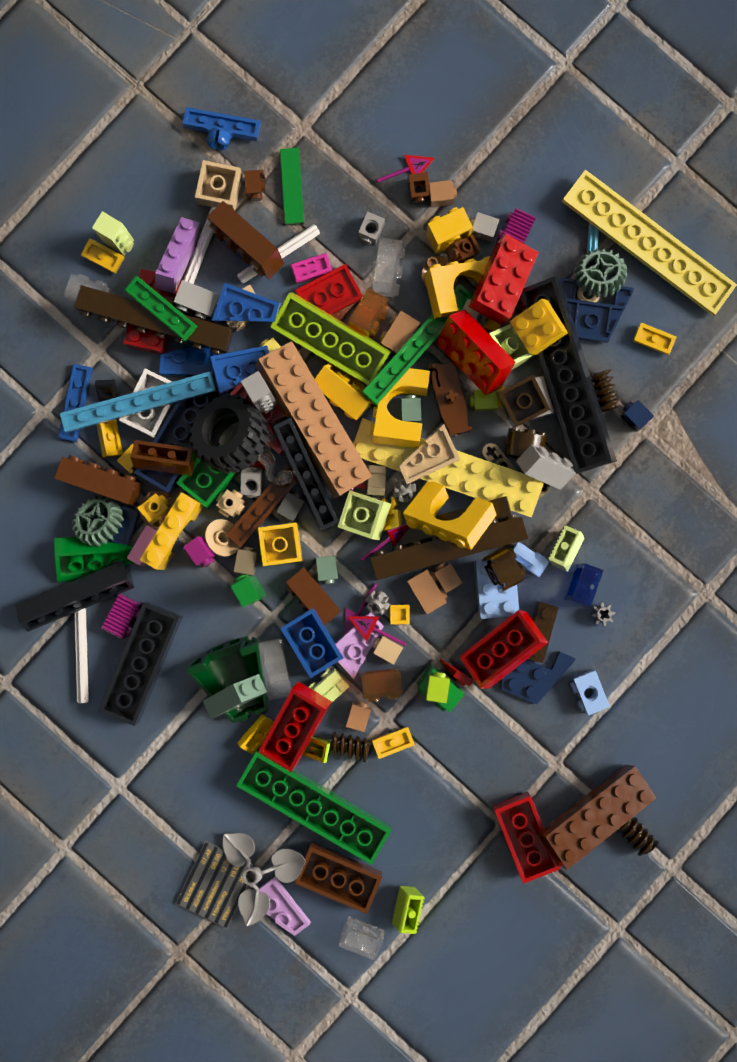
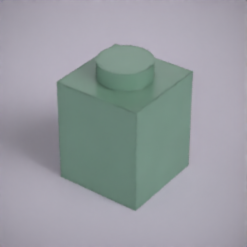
[401,395,421,423]
[316,556,338,584]

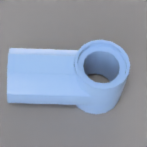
[513,542,550,577]

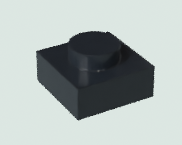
[95,379,118,400]

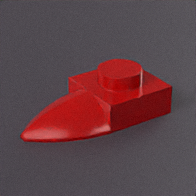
[440,659,474,687]

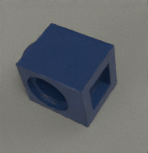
[621,400,654,432]

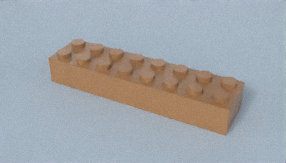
[255,341,372,499]

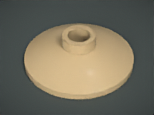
[205,519,240,557]

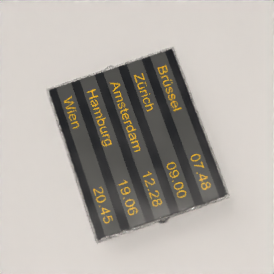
[175,840,257,929]

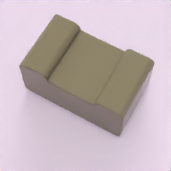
[367,465,386,497]

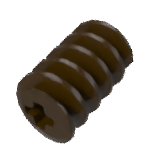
[591,369,622,412]
[328,731,370,763]
[616,817,659,856]

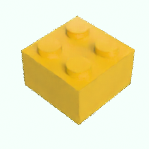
[426,207,473,254]
[510,299,568,355]
[258,523,303,566]

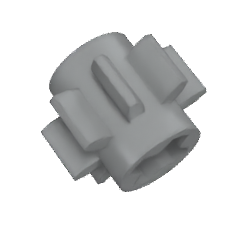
[393,479,417,503]
[365,591,390,615]
[590,602,616,626]

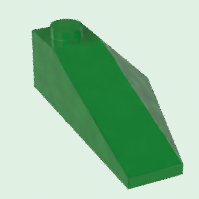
[54,537,134,582]

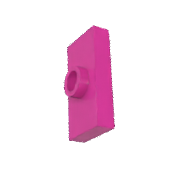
[291,253,332,284]

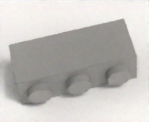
[516,444,576,490]

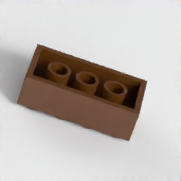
[207,201,284,280]
[54,455,143,506]
[295,842,382,914]

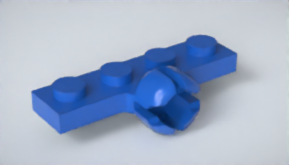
[182,107,261,151]

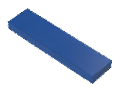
[58,364,93,442]

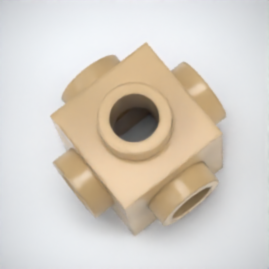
[216,489,245,518]

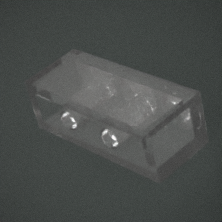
[371,237,406,301]
[259,638,292,701]

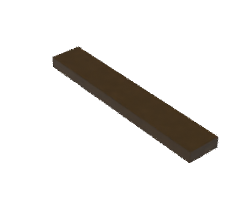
[400,496,512,545]

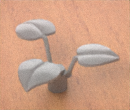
[223,833,305,926]

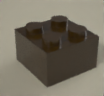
[496,375,551,428]

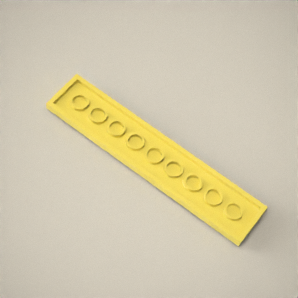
[562,170,737,316]
[353,418,544,518]

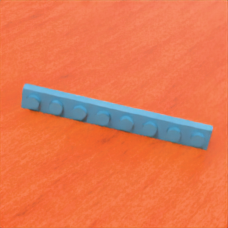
[60,371,217,433]

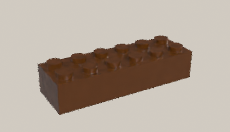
[537,764,656,870]

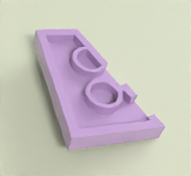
[335,612,384,679]
[259,876,311,936]

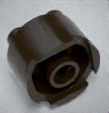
[505,428,546,458]
[482,547,526,593]

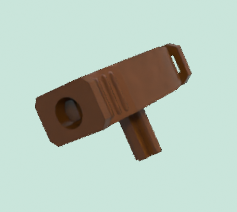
[427,361,472,437]

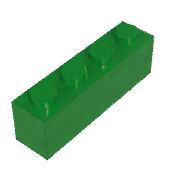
[231,575,267,607]

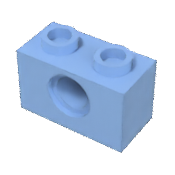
[570,669,610,715]

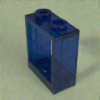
[564,563,604,607]

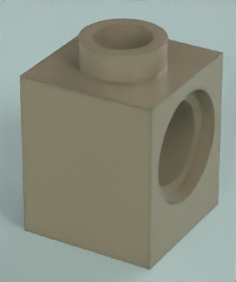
[234,546,259,575]

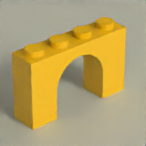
[424,256,490,319]
[370,365,430,449]
[403,481,496,550]
[140,492,204,570]

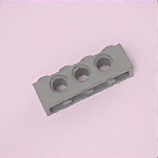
[241,371,277,414]

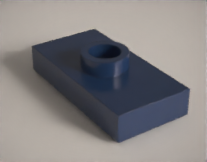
[109,505,140,545]

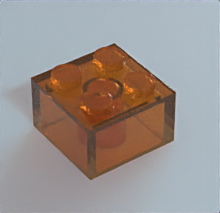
[349,287,390,338]
[361,668,403,702]

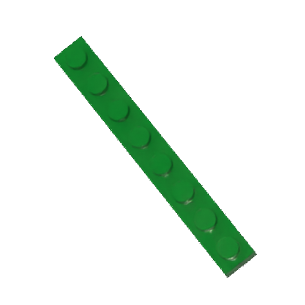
[361,284,473,406]

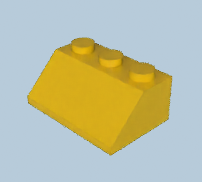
[315,363,372,420]

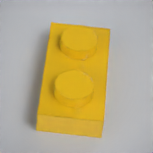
[81,238,125,274]
[633,323,676,356]
[96,419,123,458]
[237,714,274,755]
[372,726,415,759]

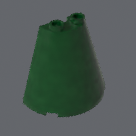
[186,636,268,723]

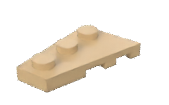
[399,424,460,484]

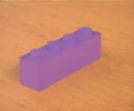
[155,217,200,294]

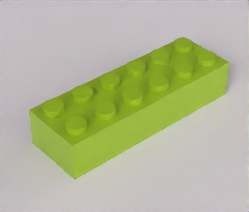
[271,292,391,385]

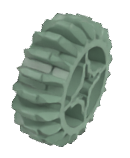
[574,248,627,298]
[71,495,124,546]

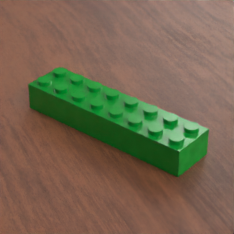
[236,749,391,865]

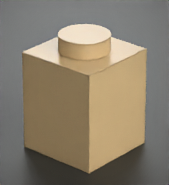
[372,636,403,665]

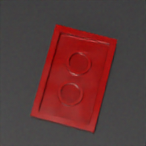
[295,264,363,315]

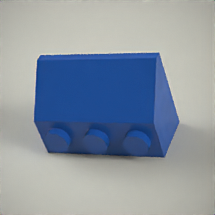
[280,608,344,678]

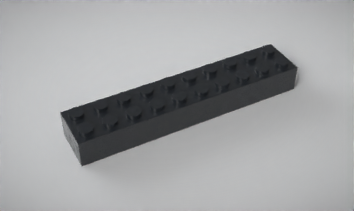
[520,276,617,474]

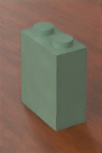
[203,674,267,719]

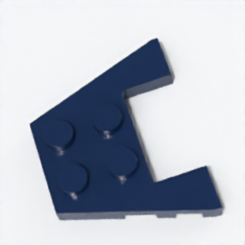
[560,278,634,343]
[500,651,576,704]

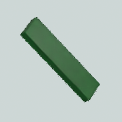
[280,148,304,225]
[124,275,197,341]

